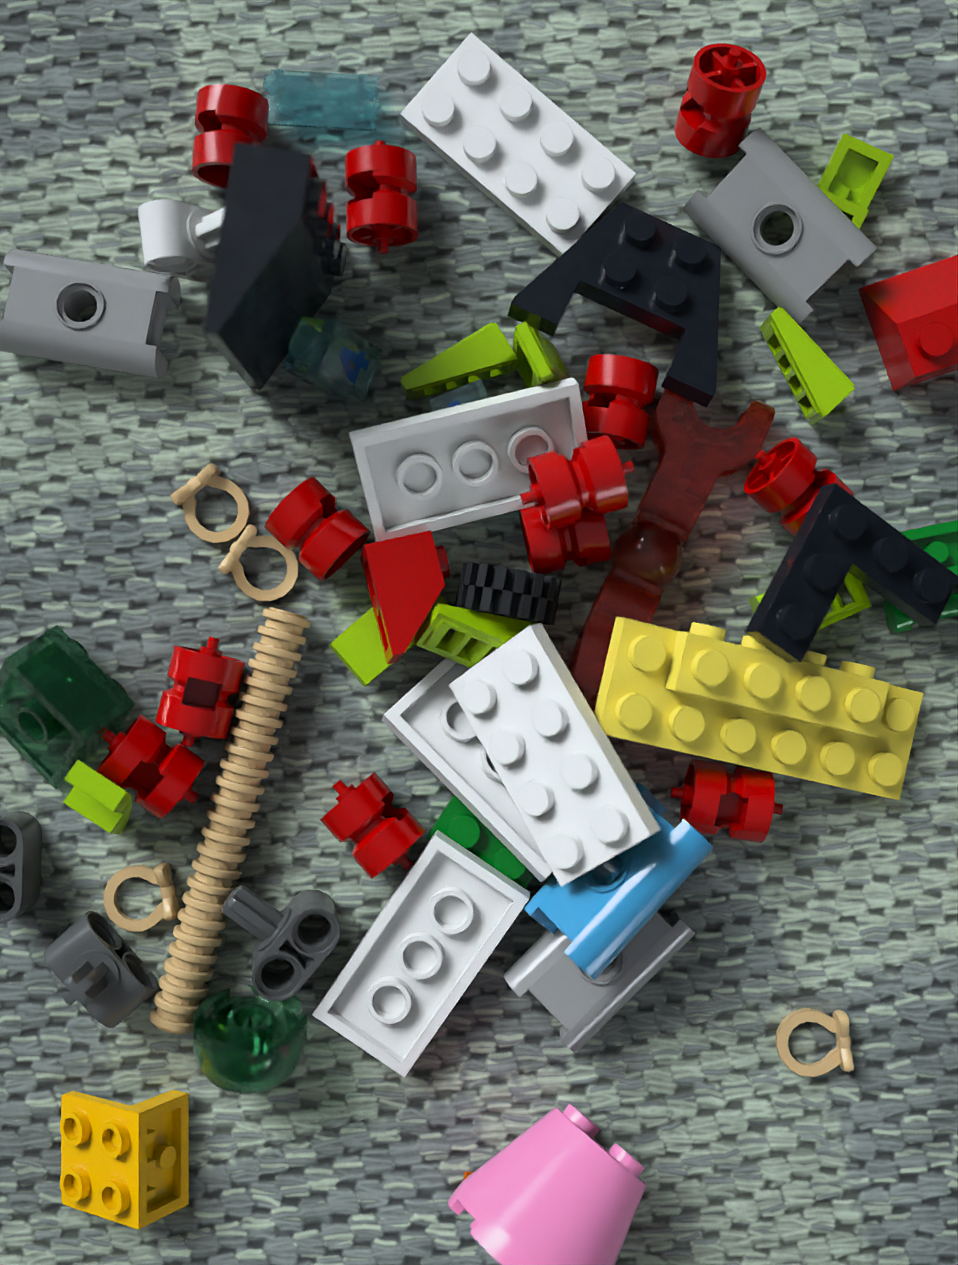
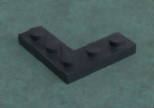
[745,483,958,663]

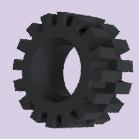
[455,562,562,625]

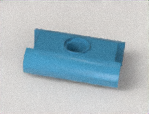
[524,782,714,980]

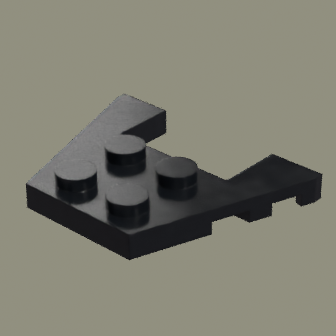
[508,202,721,408]

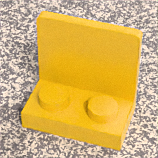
[60,1090,189,1230]

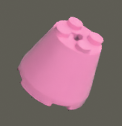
[448,1103,646,1265]

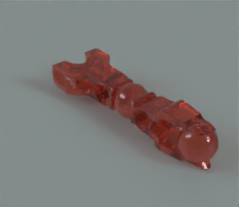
[568,388,775,713]

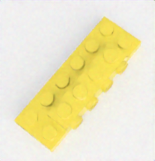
[594,617,923,800]

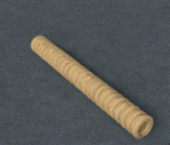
[149,607,311,1034]

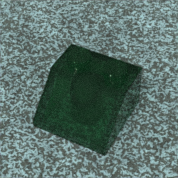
[0,625,135,790]

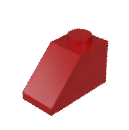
[360,530,450,665]

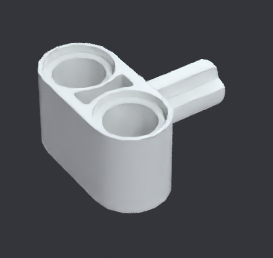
[138,199,224,283]

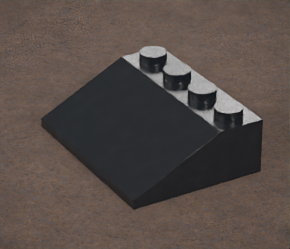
[204,142,347,390]

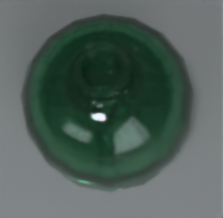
[193,985,307,1095]

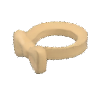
[170,463,251,543]
[218,524,298,601]
[103,862,180,932]
[775,1008,854,1077]

